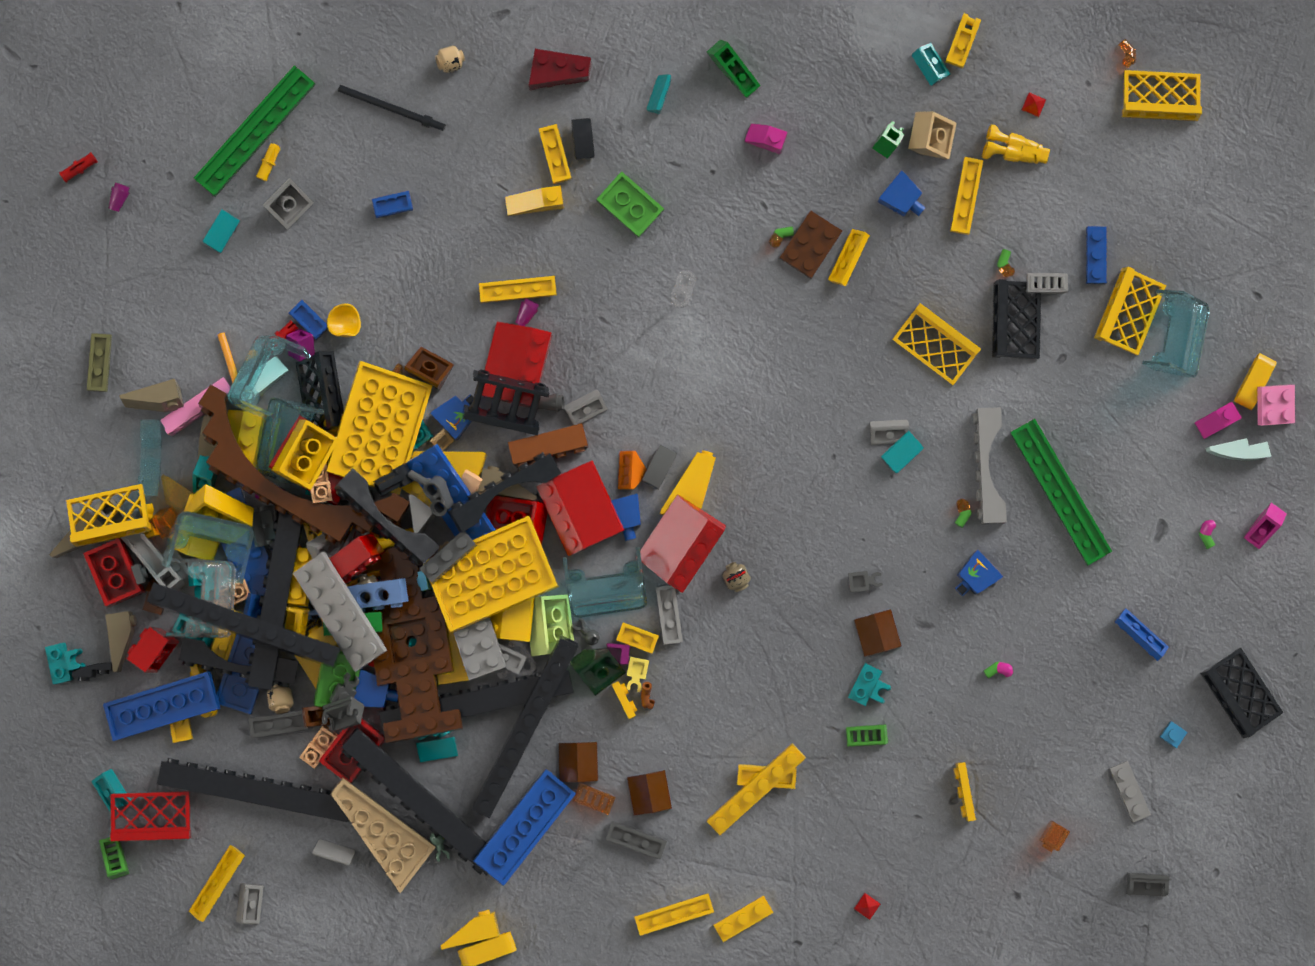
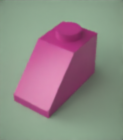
[744,124,787,154]
[1194,402,1242,439]
[1244,503,1287,549]

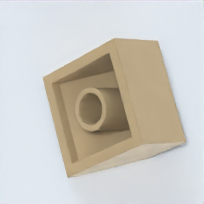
[908,111,956,159]

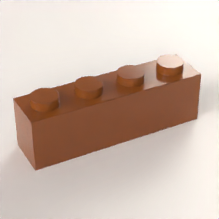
[508,423,588,466]

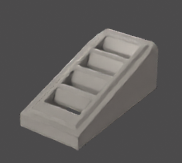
[1027,273,1068,294]

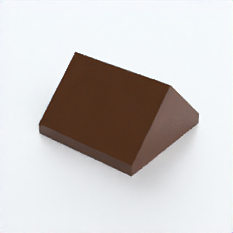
[404,347,454,390]
[854,609,901,657]
[558,742,598,782]
[627,770,672,816]

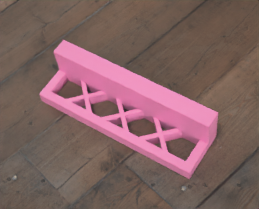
[160,377,233,436]

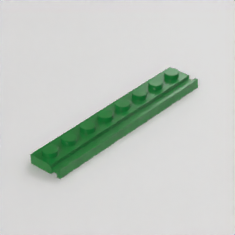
[194,65,316,197]
[1010,419,1113,566]

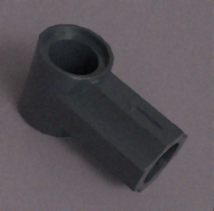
[373,463,415,496]

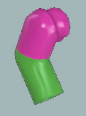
[1199,520,1216,549]
[983,662,1013,679]

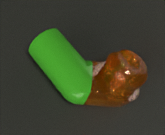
[769,226,794,248]
[997,249,1015,277]
[955,498,972,528]

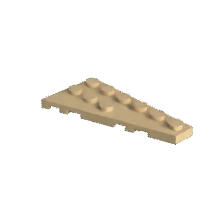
[331,778,436,893]

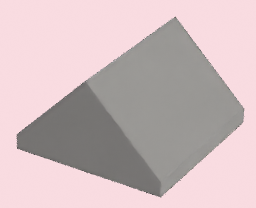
[263,178,313,230]
[409,494,436,534]

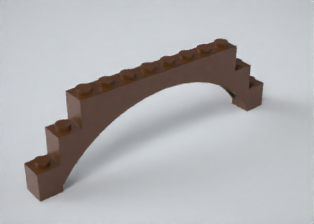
[198,384,410,545]

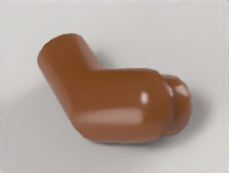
[641,682,655,710]

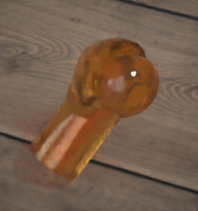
[1119,39,1136,68]

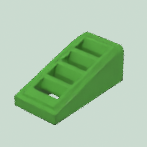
[846,724,888,747]
[99,837,129,880]

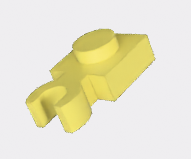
[627,657,649,692]

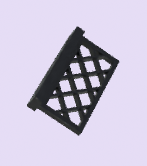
[992,279,1041,359]
[295,351,344,431]
[1200,648,1283,738]

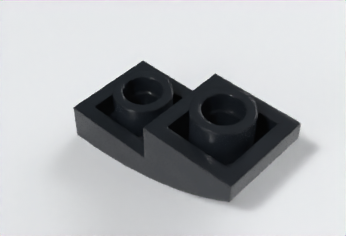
[571,118,595,159]
[72,662,113,681]

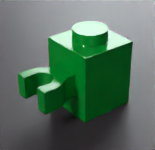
[872,121,904,159]

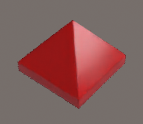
[1022,92,1046,117]
[854,893,881,920]

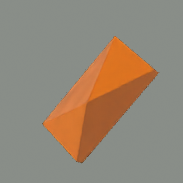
[618,451,647,490]

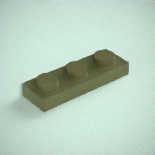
[87,333,112,392]

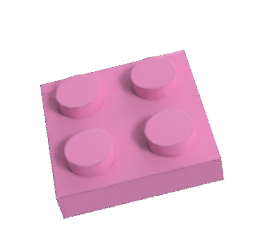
[1257,384,1295,426]

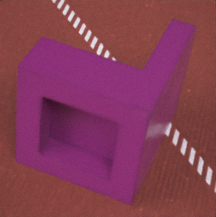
[286,329,315,361]
[605,643,630,665]

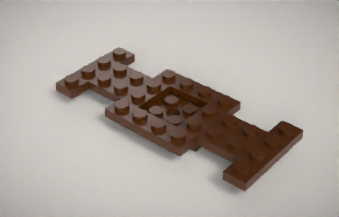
[362,539,463,744]

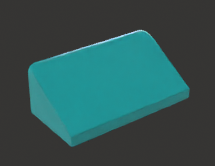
[912,43,950,86]
[646,74,672,115]
[203,210,240,253]
[881,431,924,473]
[416,737,458,762]
[91,769,131,813]

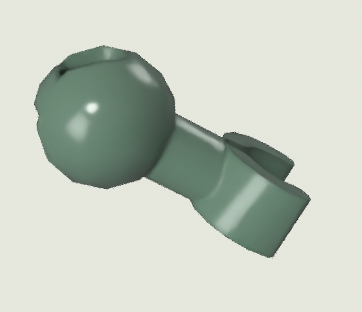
[430,833,450,862]

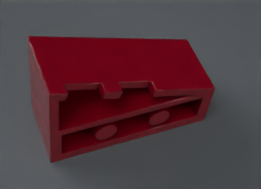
[529,49,592,91]

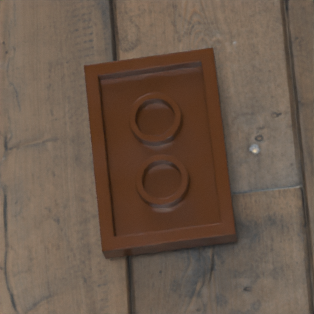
[780,211,842,279]

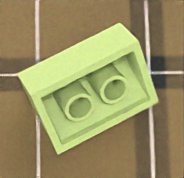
[530,594,574,656]

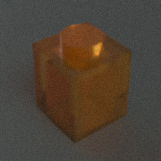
[149,506,181,539]
[1039,821,1070,852]

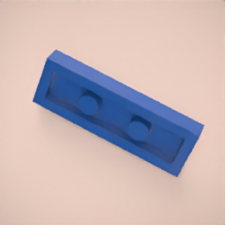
[1086,226,1107,284]
[1115,608,1169,661]

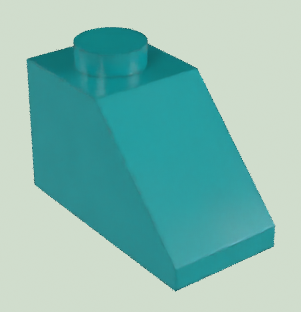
[192,455,217,493]

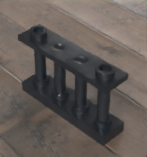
[462,369,549,436]

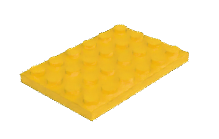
[325,361,433,495]
[427,516,559,633]

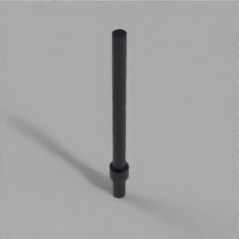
[338,85,446,131]

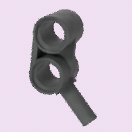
[408,470,453,516]

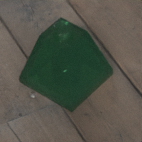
[570,648,626,696]

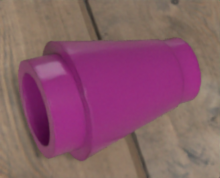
[108,182,130,212]
[515,298,539,326]

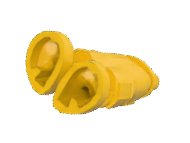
[982,124,1050,164]

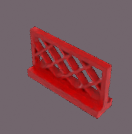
[110,791,191,841]

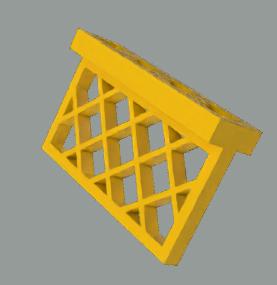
[1122,70,1202,121]
[1094,266,1166,356]
[892,303,981,385]
[66,484,152,547]

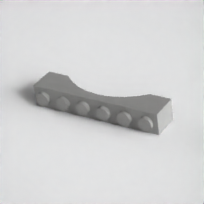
[973,407,1007,524]
[94,497,186,591]

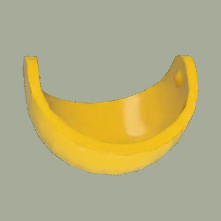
[327,303,361,337]

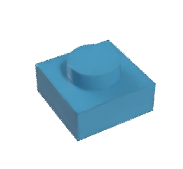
[1160,721,1188,748]

